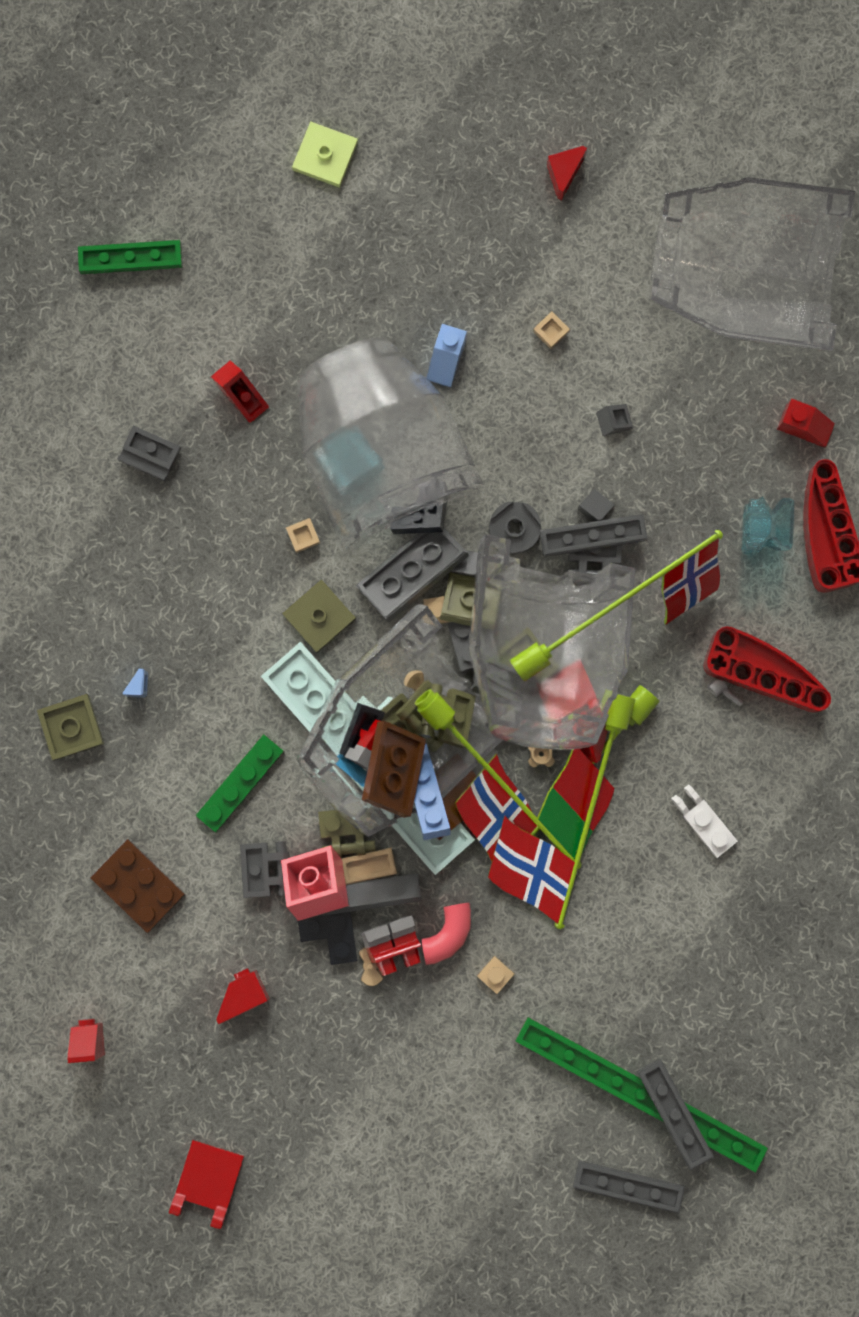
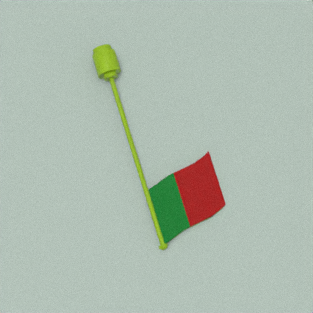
[415,689,615,869]

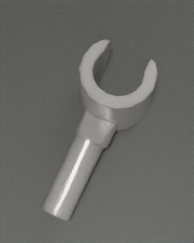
[707,680,743,707]

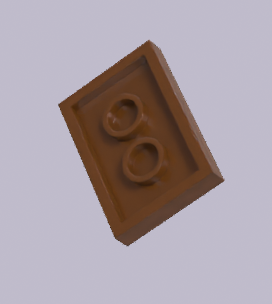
[362,721,426,818]
[91,839,185,933]

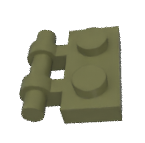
[421,684,476,748]
[318,806,376,858]

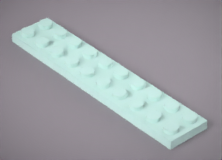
[261,642,475,875]

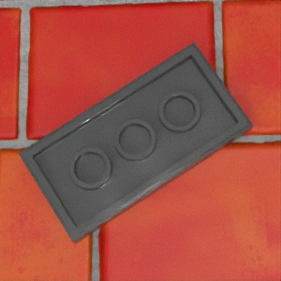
[356,528,469,623]

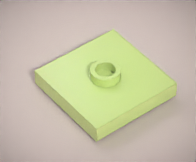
[292,121,358,188]

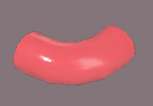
[422,903,471,965]

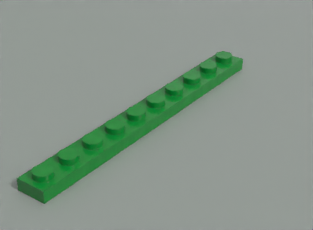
[515,1016,768,1172]

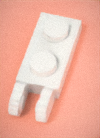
[671,784,738,858]

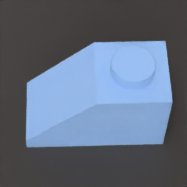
[426,324,467,388]

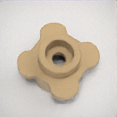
[528,741,555,767]

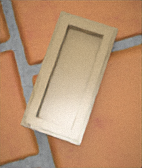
[342,848,397,885]

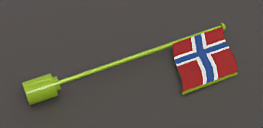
[510,530,723,682]
[455,685,660,862]
[488,692,636,929]

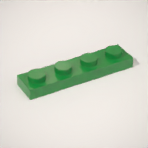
[78,240,183,275]
[195,734,284,833]

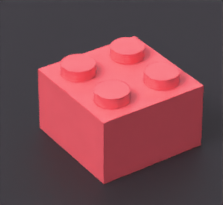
[281,845,349,921]

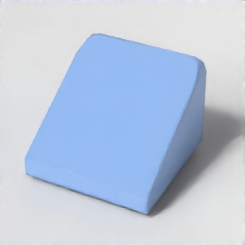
[123,669,148,697]

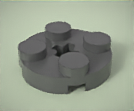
[489,501,541,555]

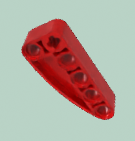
[803,459,859,593]
[703,626,831,713]

